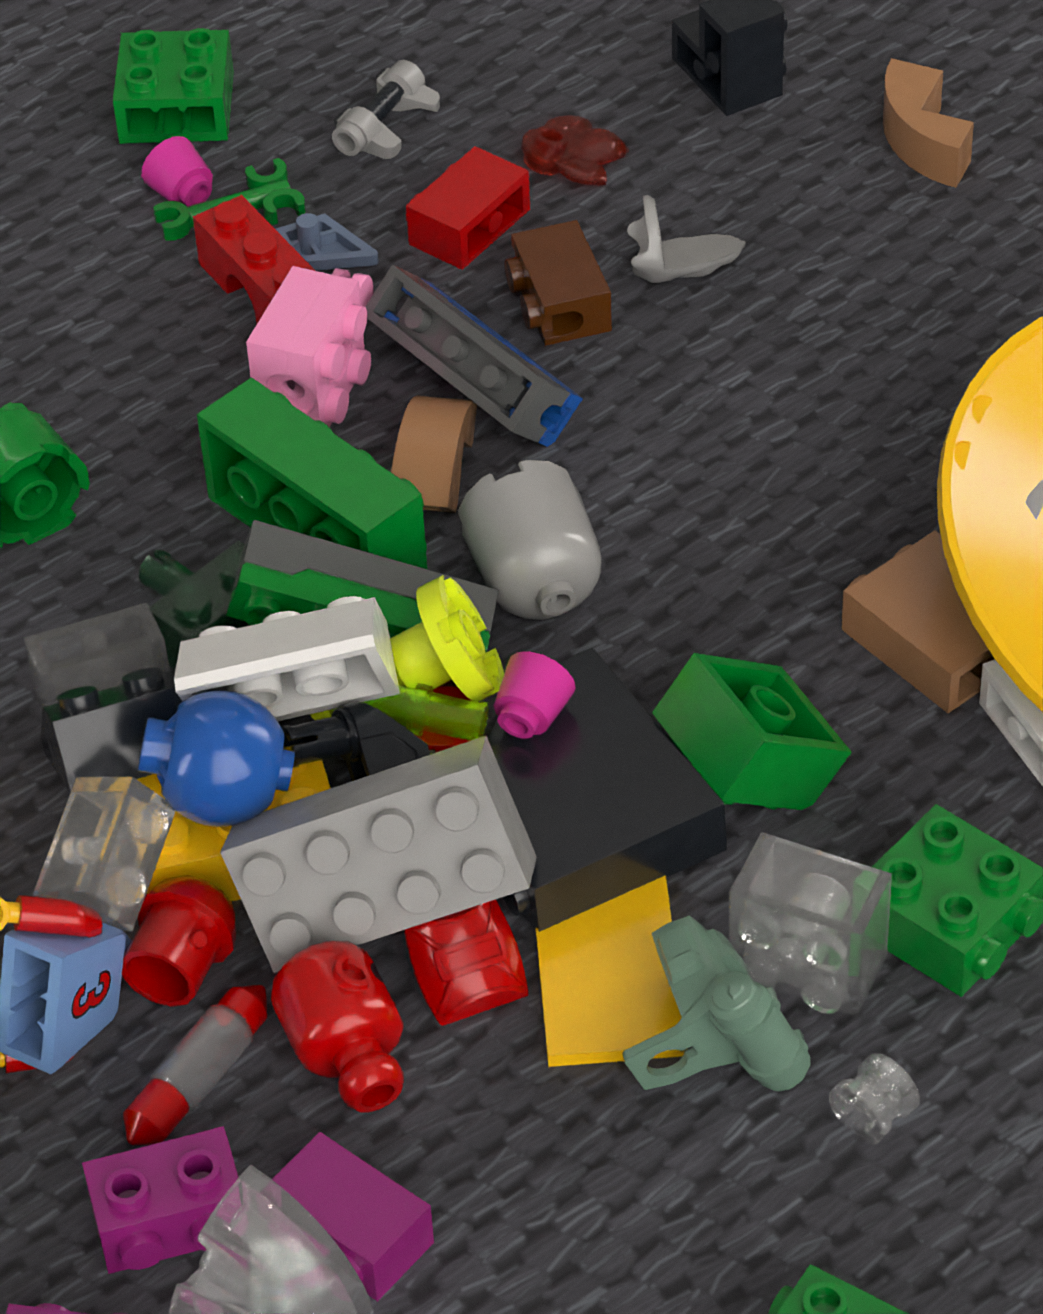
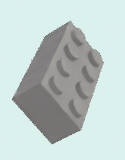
[220,736,537,973]

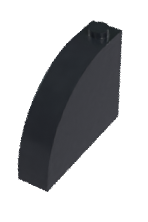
[488,647,727,932]

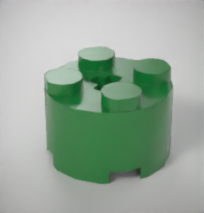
[0,402,90,547]

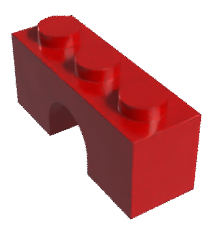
[193,195,315,325]

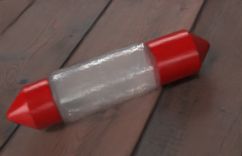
[123,985,267,1145]

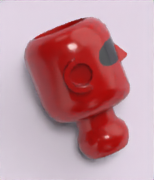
[271,941,404,1113]

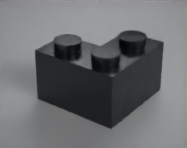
[672,0,788,116]

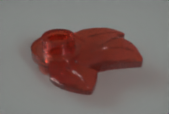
[521,115,629,186]

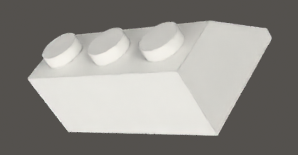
[174,596,400,721]

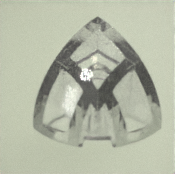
[169,1165,374,1314]

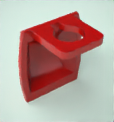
[404,899,529,1026]

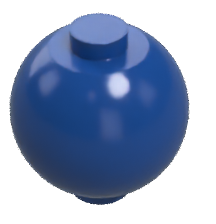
[138,690,295,827]

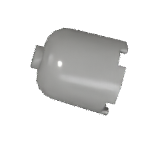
[458,460,601,620]

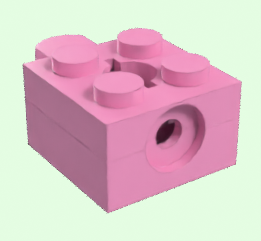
[246,266,374,427]

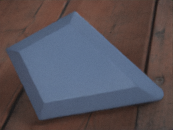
[276,213,379,271]

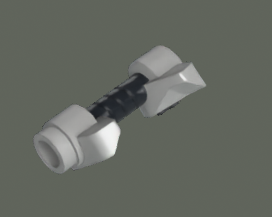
[332,60,440,159]

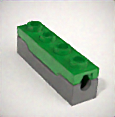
[226,520,499,681]

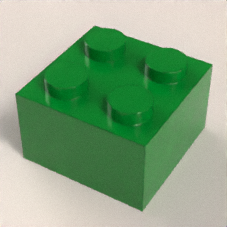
[652,653,852,810]

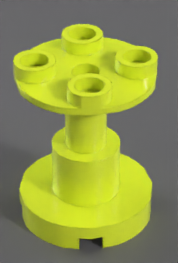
[310,575,504,721]

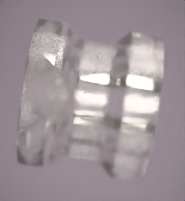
[829,1053,920,1144]

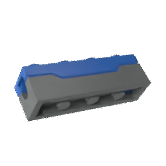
[365,264,583,447]

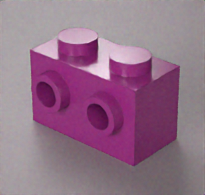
[82,1126,251,1274]

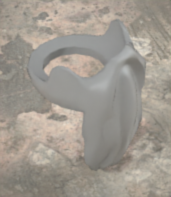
[627,195,746,283]

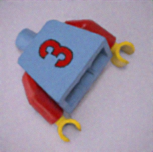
[0,895,131,1074]

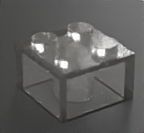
[729,832,892,1017]

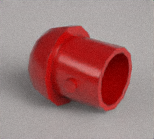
[122,875,237,1007]

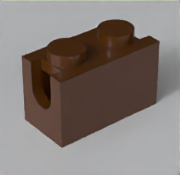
[504,220,612,346]

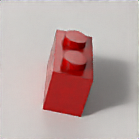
[406,146,530,270]

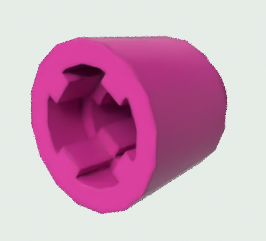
[141,136,213,206]
[494,651,576,739]

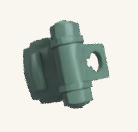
[622,915,811,1091]

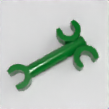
[153,158,306,241]

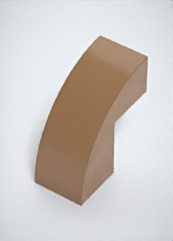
[883,58,974,188]
[391,395,477,513]

